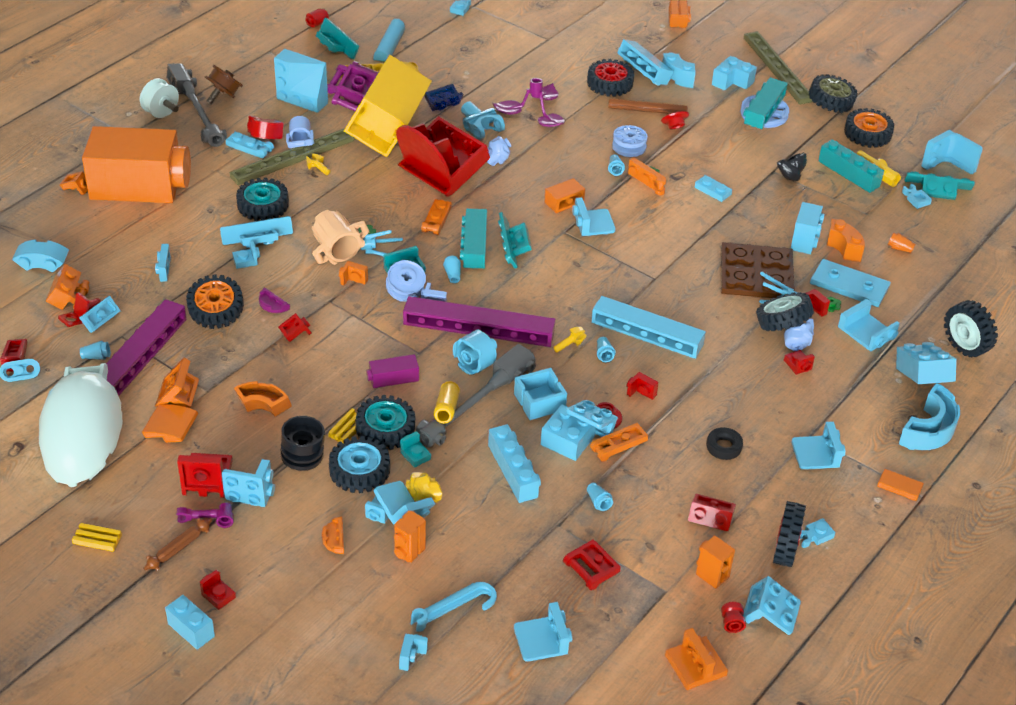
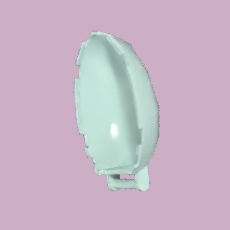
[39,363,123,487]

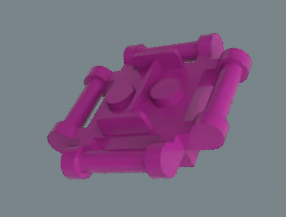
[327,61,379,111]

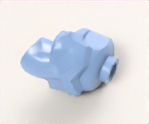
[487,136,511,166]
[784,318,814,351]

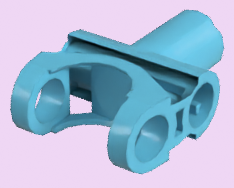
[461,101,505,140]

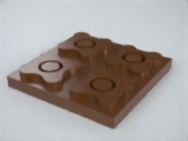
[721,242,795,298]

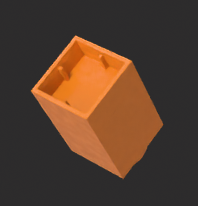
[82,126,191,203]

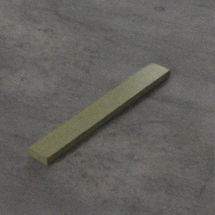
[744,31,812,105]
[229,128,355,186]

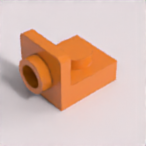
[59,171,88,195]
[339,261,368,285]

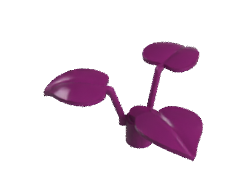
[493,78,565,127]

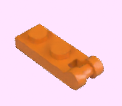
[628,157,667,195]
[421,199,452,235]
[590,423,648,462]

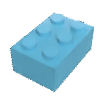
[896,342,956,384]

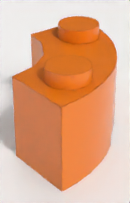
[827,219,865,262]
[234,381,292,417]

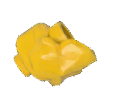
[406,472,442,502]

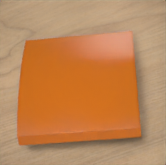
[142,404,198,443]

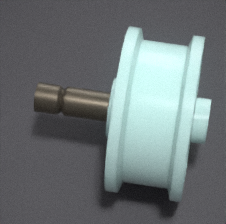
[140,78,179,118]

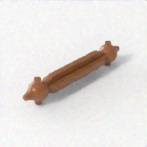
[144,518,212,571]

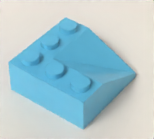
[274,49,328,113]

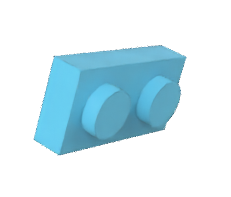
[694,175,732,202]
[155,244,171,282]
[79,296,121,333]

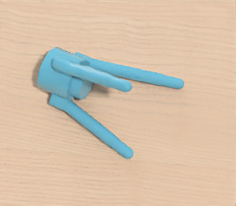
[361,230,403,256]
[759,272,798,304]

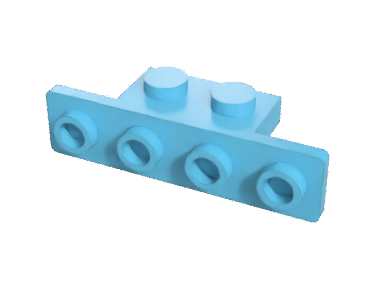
[220,216,293,248]

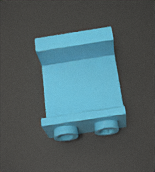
[838,299,900,352]

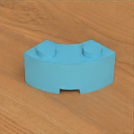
[662,52,695,88]
[12,240,69,273]

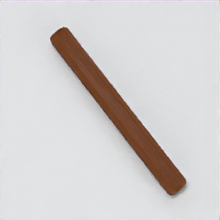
[608,99,688,114]

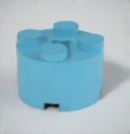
[453,329,497,375]

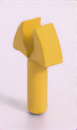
[306,154,330,175]
[553,327,587,353]

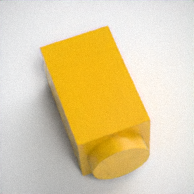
[344,54,432,157]

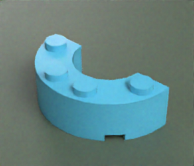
[899,383,960,450]

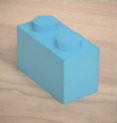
[165,595,215,650]

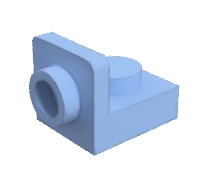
[421,282,447,302]

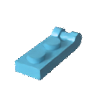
[226,131,274,158]

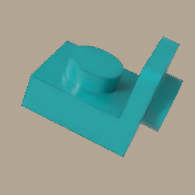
[400,431,431,468]

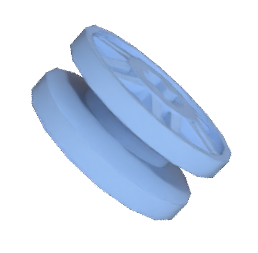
[612,125,648,157]
[386,260,426,302]

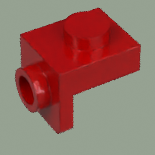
[805,289,830,317]

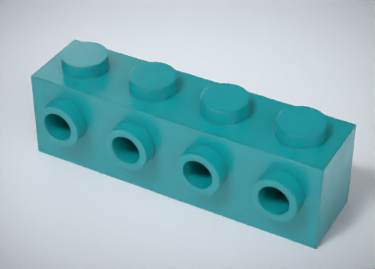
[743,77,788,129]
[818,139,884,193]
[460,208,487,269]

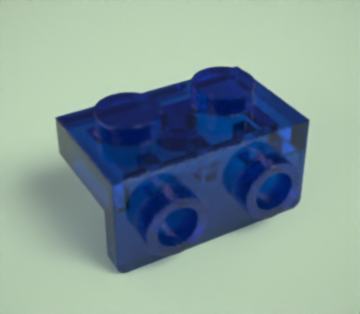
[424,84,464,112]

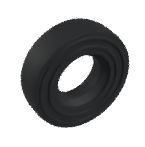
[706,427,743,460]

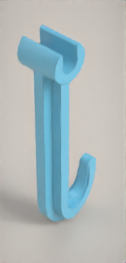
[410,582,497,632]

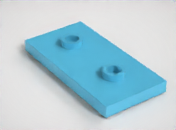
[810,259,891,307]

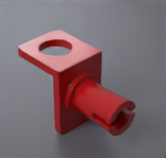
[58,293,101,327]

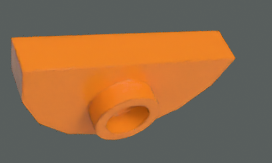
[322,516,344,554]

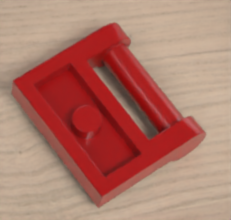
[563,539,621,591]

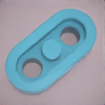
[0,359,41,382]

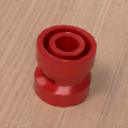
[721,602,746,633]

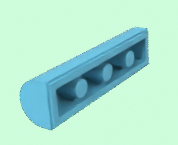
[373,19,405,62]

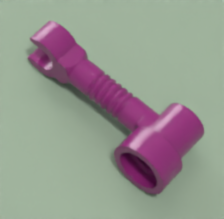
[176,502,234,528]

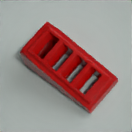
[0,339,27,372]

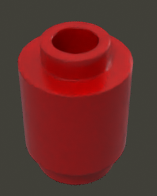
[305,8,329,28]

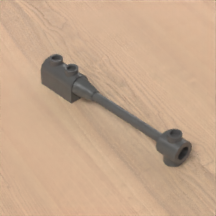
[166,63,227,147]
[416,343,536,447]

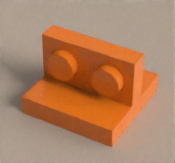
[155,357,199,408]
[665,628,728,690]

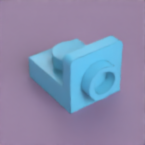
[232,241,260,269]
[365,495,388,524]
[399,634,428,671]

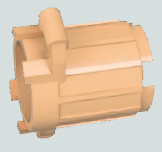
[312,210,369,265]

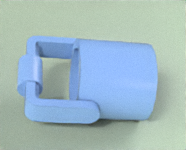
[286,116,314,148]

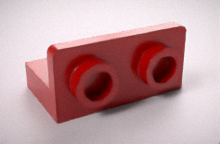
[688,494,736,531]

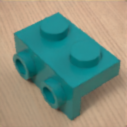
[384,246,426,274]

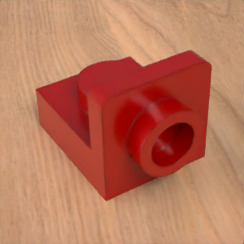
[278,313,312,342]
[784,350,815,375]
[626,372,659,400]
[200,570,236,610]

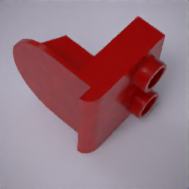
[396,116,490,197]

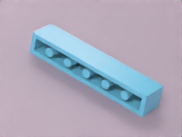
[591,296,706,359]

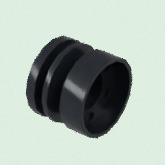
[280,416,325,471]

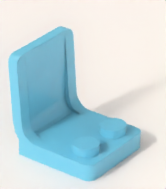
[921,130,983,174]

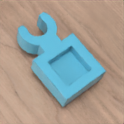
[450,0,471,16]
[902,184,932,209]
[800,518,836,548]

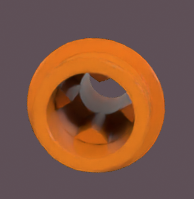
[888,232,915,253]

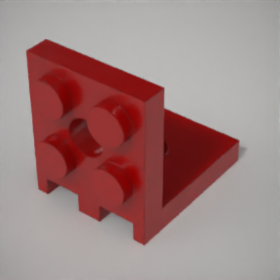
[177,453,233,498]

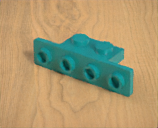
[316,18,359,59]
[904,171,975,200]
[498,212,532,269]

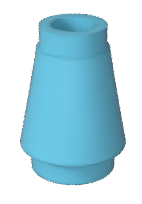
[608,154,625,176]
[443,256,461,283]
[597,337,616,363]
[80,340,111,360]
[587,483,613,511]

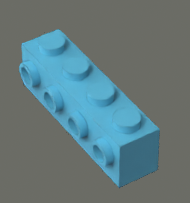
[617,39,674,85]
[488,424,541,503]

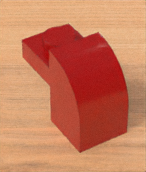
[247,116,284,139]

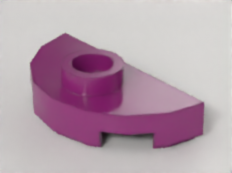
[259,287,290,313]

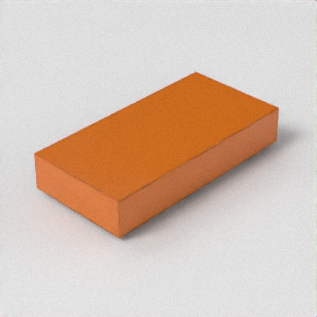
[877,469,924,501]

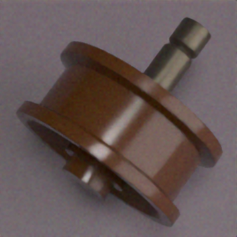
[204,65,243,104]

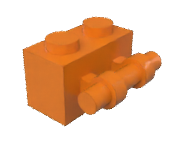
[46,264,90,310]

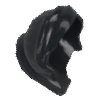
[777,152,807,181]

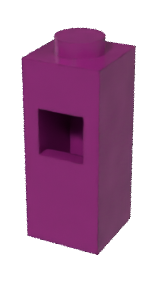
[366,354,419,388]

